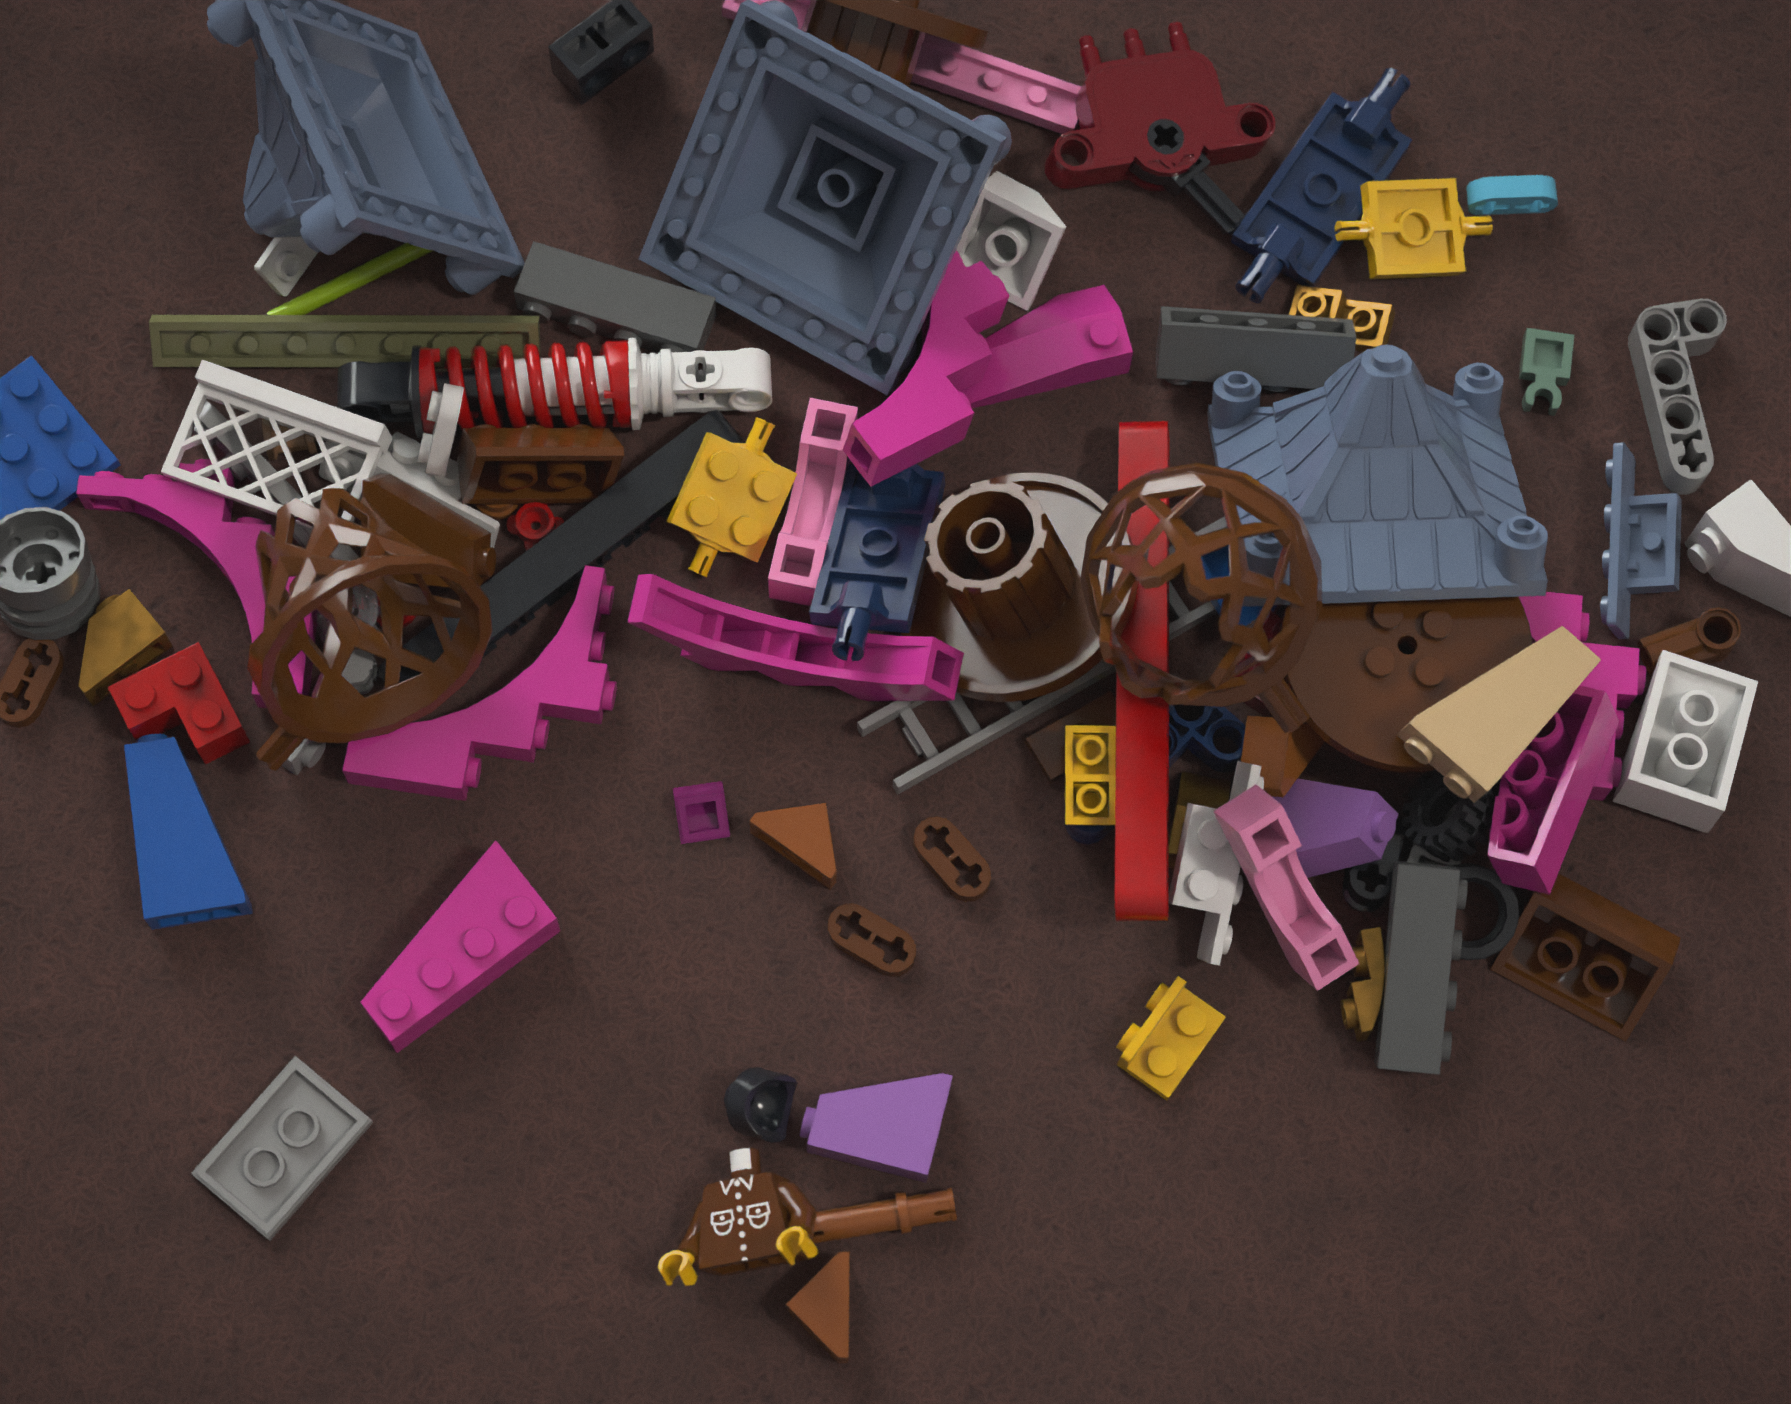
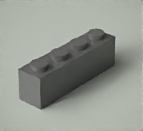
[514,241,717,353]
[1156,306,1357,392]
[1374,861,1467,1075]

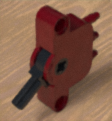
[1044,21,1276,235]

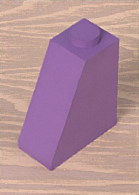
[1271,779,1398,878]
[800,1073,952,1183]

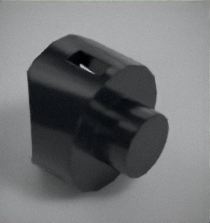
[724,1067,797,1143]

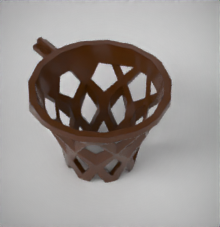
[1080,463,1322,733]
[247,488,493,771]

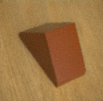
[1241,715,1325,798]
[749,803,837,890]
[786,1252,849,1363]

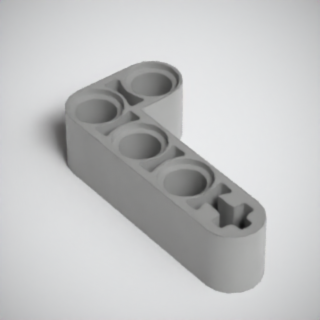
[1628,299,1727,495]

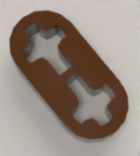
[0,638,64,728]
[913,816,991,902]
[828,903,916,977]

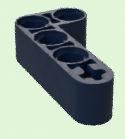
[1065,704,1246,845]

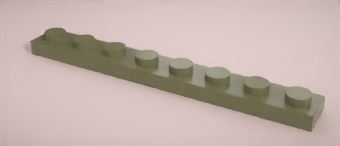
[149,315,541,368]

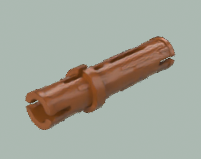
[812,1188,957,1244]

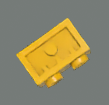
[1116,976,1226,1100]

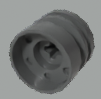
[0,507,101,640]

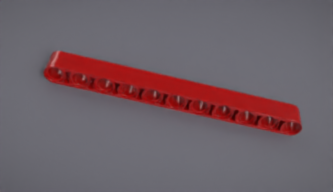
[1115,421,1170,922]

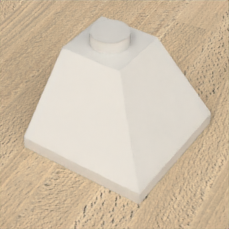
[956,171,1066,311]

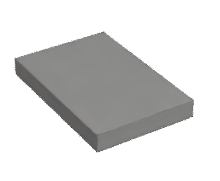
[191,1056,373,1241]

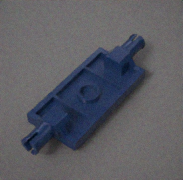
[1231,68,1412,303]
[809,464,945,661]

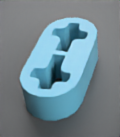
[1466,175,1558,215]

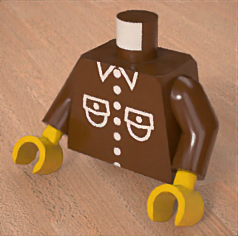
[658,1148,818,1286]

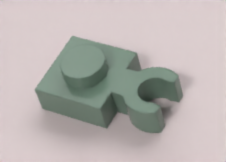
[1519,328,1574,416]

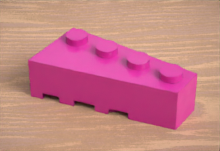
[361,840,560,1053]

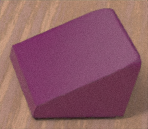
[673,781,730,844]

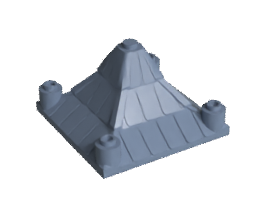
[207,0,525,295]
[639,0,1012,396]
[1207,345,1548,607]

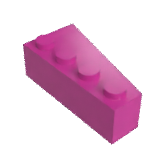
[1487,686,1619,895]

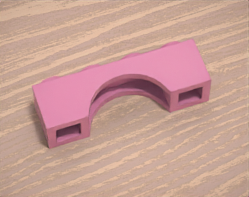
[768,398,858,606]
[1213,785,1359,991]

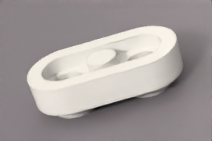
[417,383,464,477]

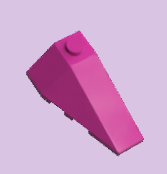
[961,285,1133,408]

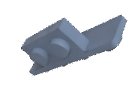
[1600,442,1682,639]

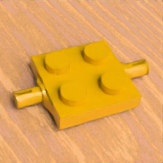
[1334,178,1493,279]
[666,417,797,577]

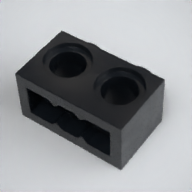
[548,0,654,105]

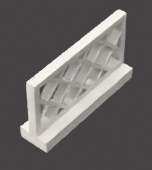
[161,360,393,529]

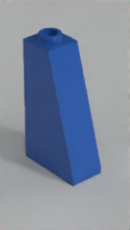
[124,734,253,930]

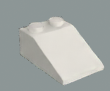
[1684,480,1791,617]
[1613,650,1758,833]

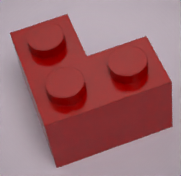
[108,642,250,765]

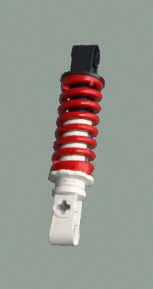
[337,338,772,438]

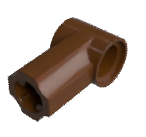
[1637,607,1741,679]

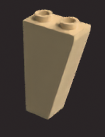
[1397,626,1601,803]

